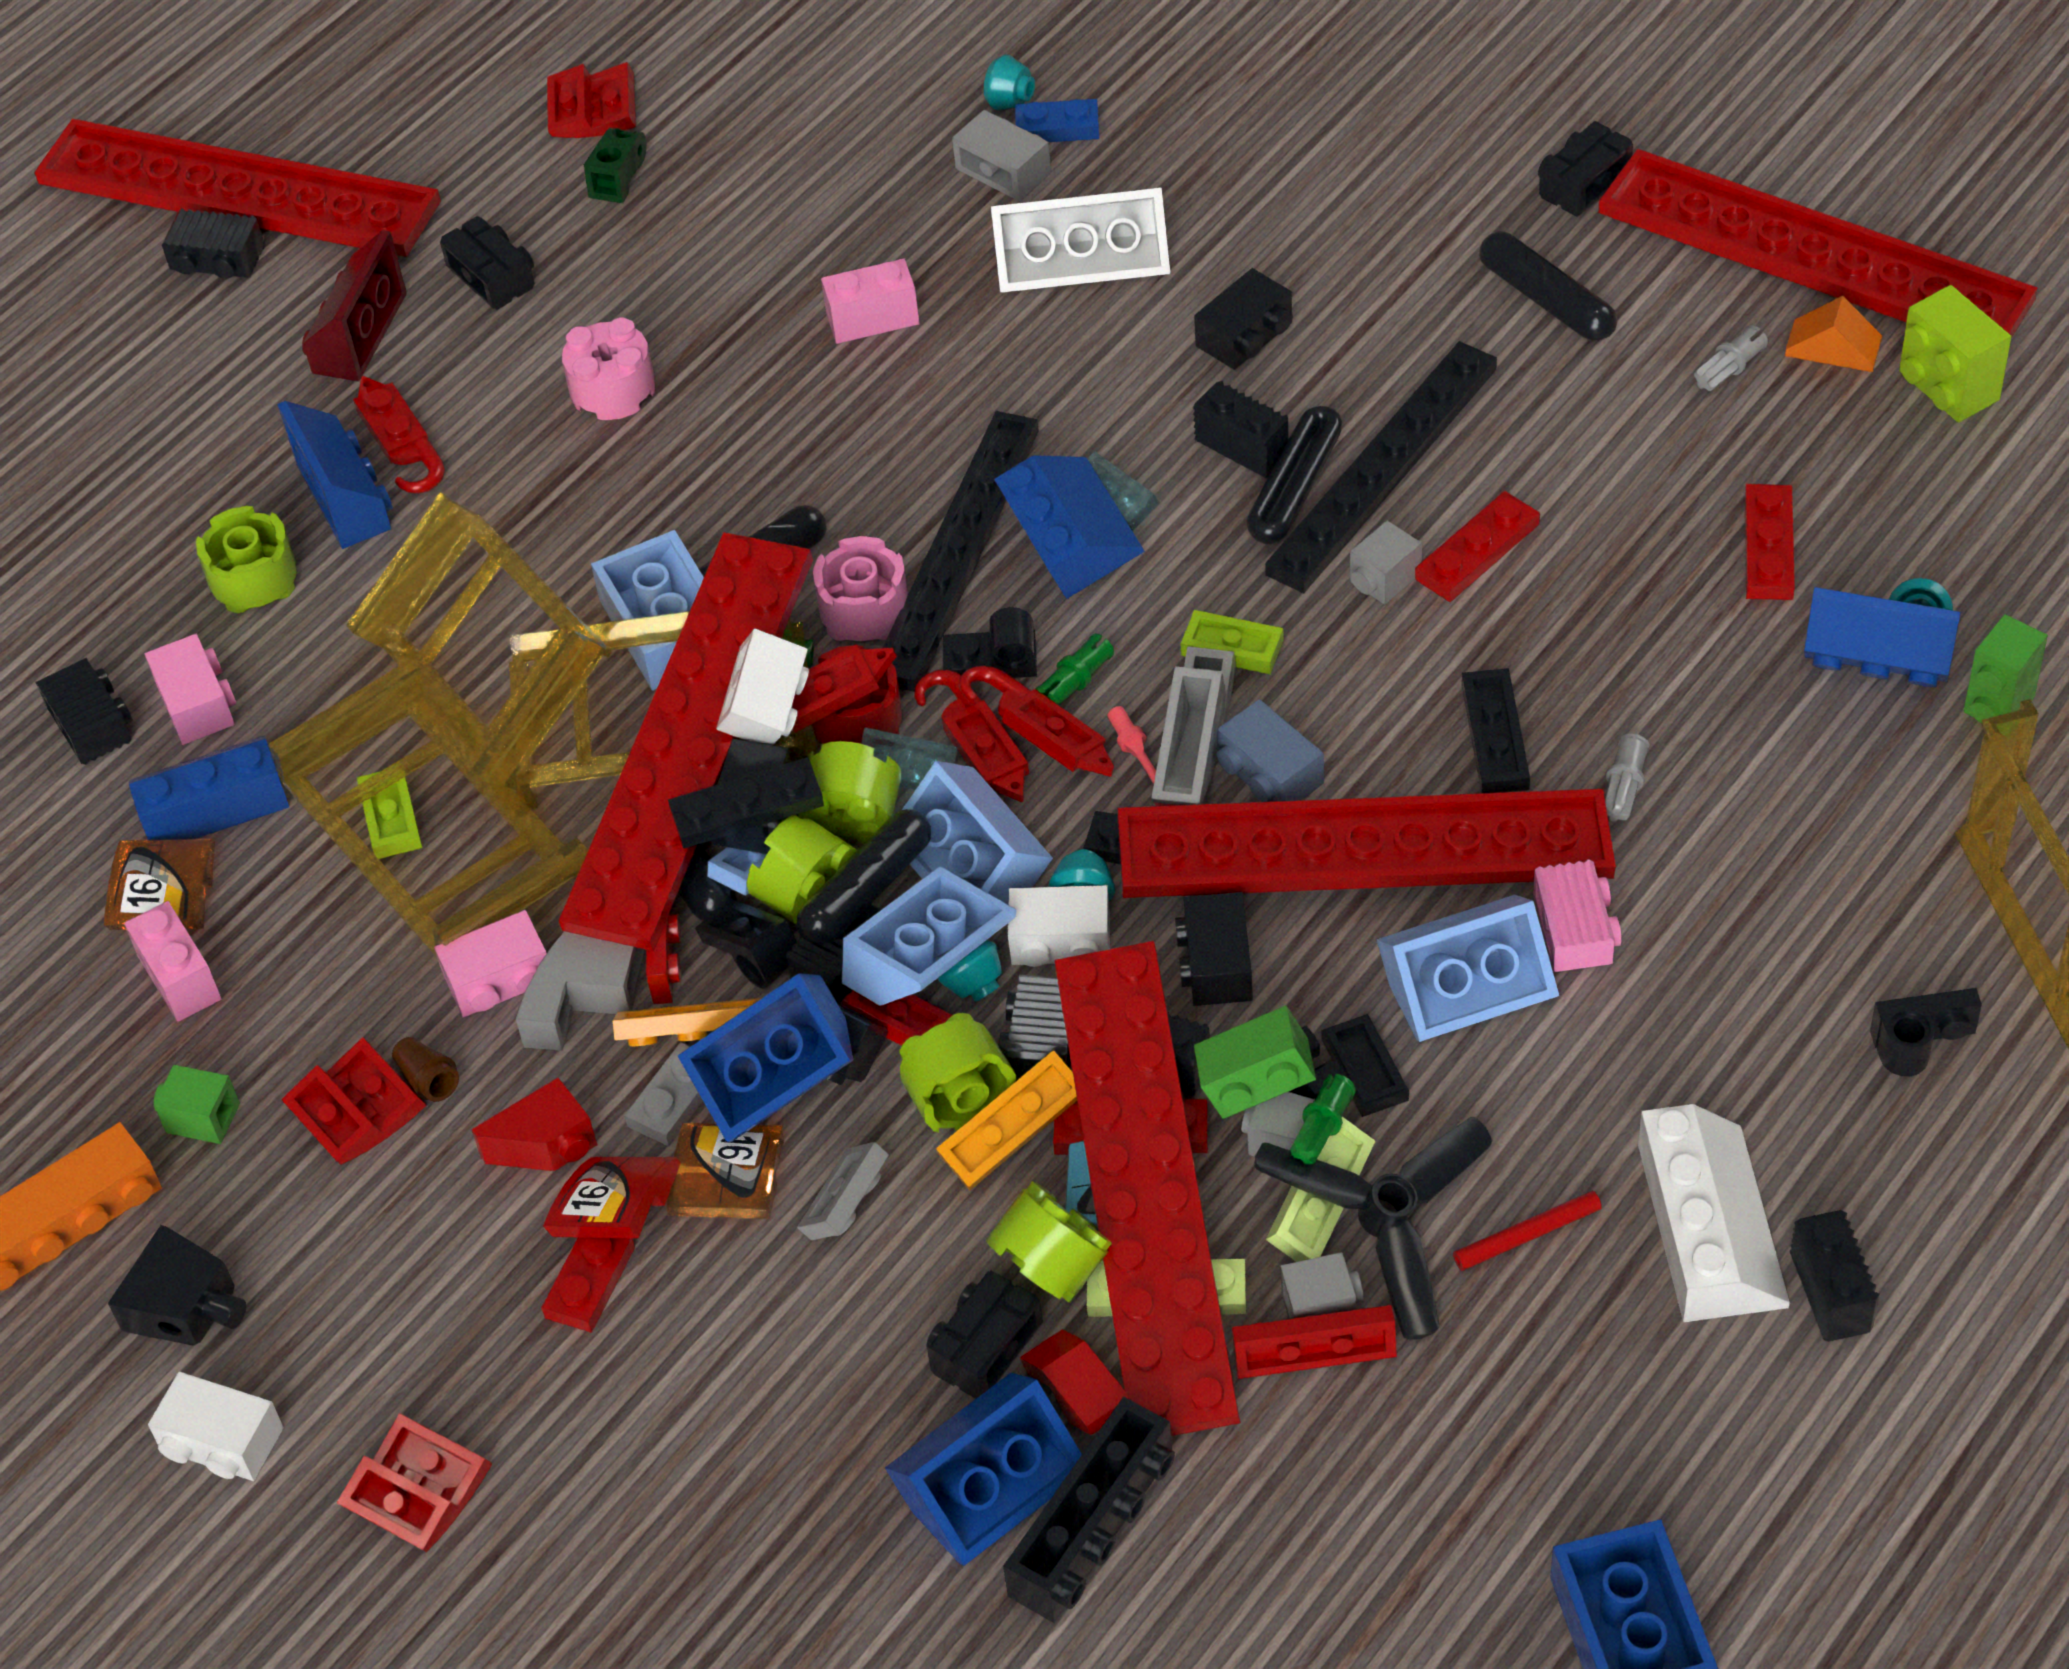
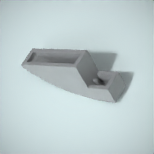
[1151,646,1237,805]
[516,931,646,1051]

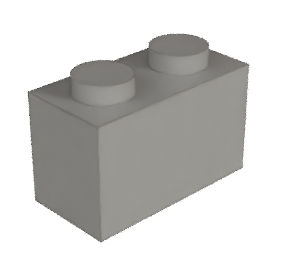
[952,110,1051,201]

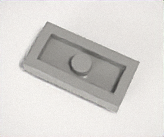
[624,1042,703,1147]
[797,1142,889,1240]

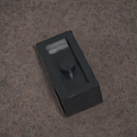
[943,607,1037,678]
[695,899,797,989]
[1870,988,1982,1077]

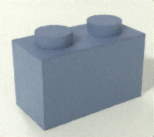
[1216,699,1324,802]

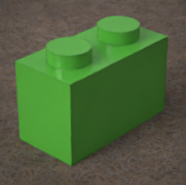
[1964,614,2048,733]
[1194,1005,1316,1119]

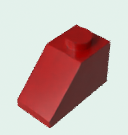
[471,1078,597,1171]

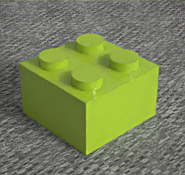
[1899,285,2012,423]

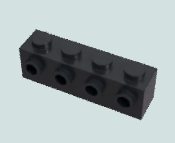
[1003,1396,1175,1623]

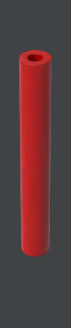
[1453,1190,1602,1271]

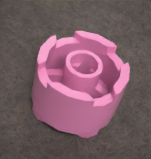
[562,317,655,420]
[813,536,908,642]

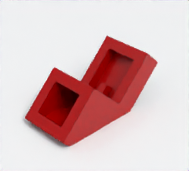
[1019,1329,1132,1435]

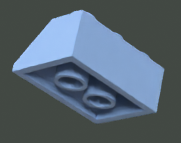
[591,530,704,691]
[902,761,1053,905]
[842,866,1016,1006]
[1376,895,1559,1042]

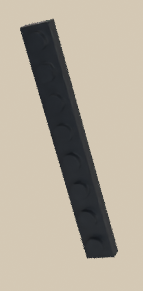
[1265,341,1497,594]
[883,411,1039,692]

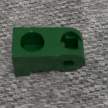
[583,128,647,203]

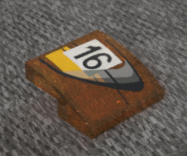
[104,839,215,930]
[667,1123,784,1219]

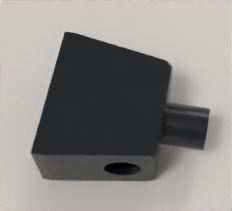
[108,1225,246,1346]

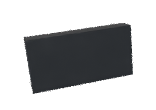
[1321,1014,1409,1117]

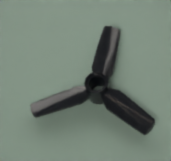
[1254,1117,1492,1339]

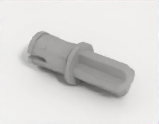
[1694,325,1768,391]
[1605,733,1650,822]

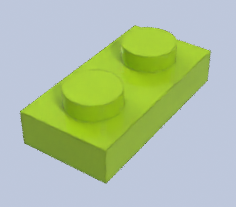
[1180,610,1284,675]
[356,766,423,860]

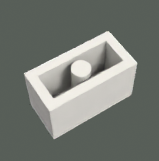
[716,628,809,745]
[1008,885,1110,967]
[148,1372,284,1481]

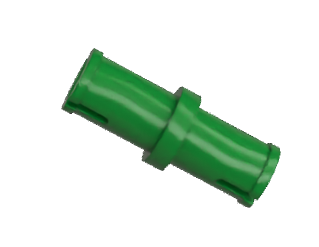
[1035,633,1114,706]

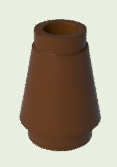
[392,1037,459,1102]

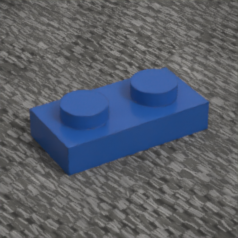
[1015,99,1099,142]

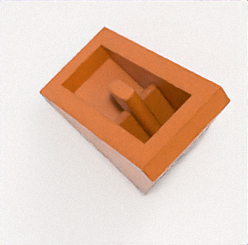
[1785,296,1882,372]

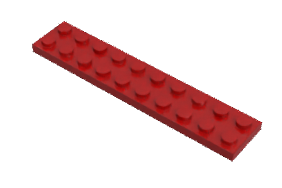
[34,118,441,257]
[1598,149,2038,338]
[558,532,813,951]
[1117,789,1616,898]
[1054,941,1241,1436]

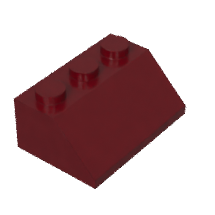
[302,230,407,382]

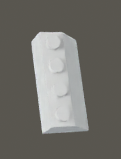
[991,188,1170,293]
[1638,1104,1790,1322]

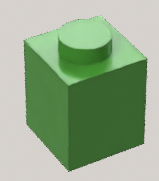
[154,1065,240,1144]

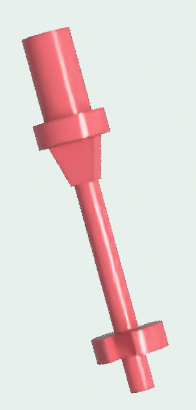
[1107,706,1175,806]

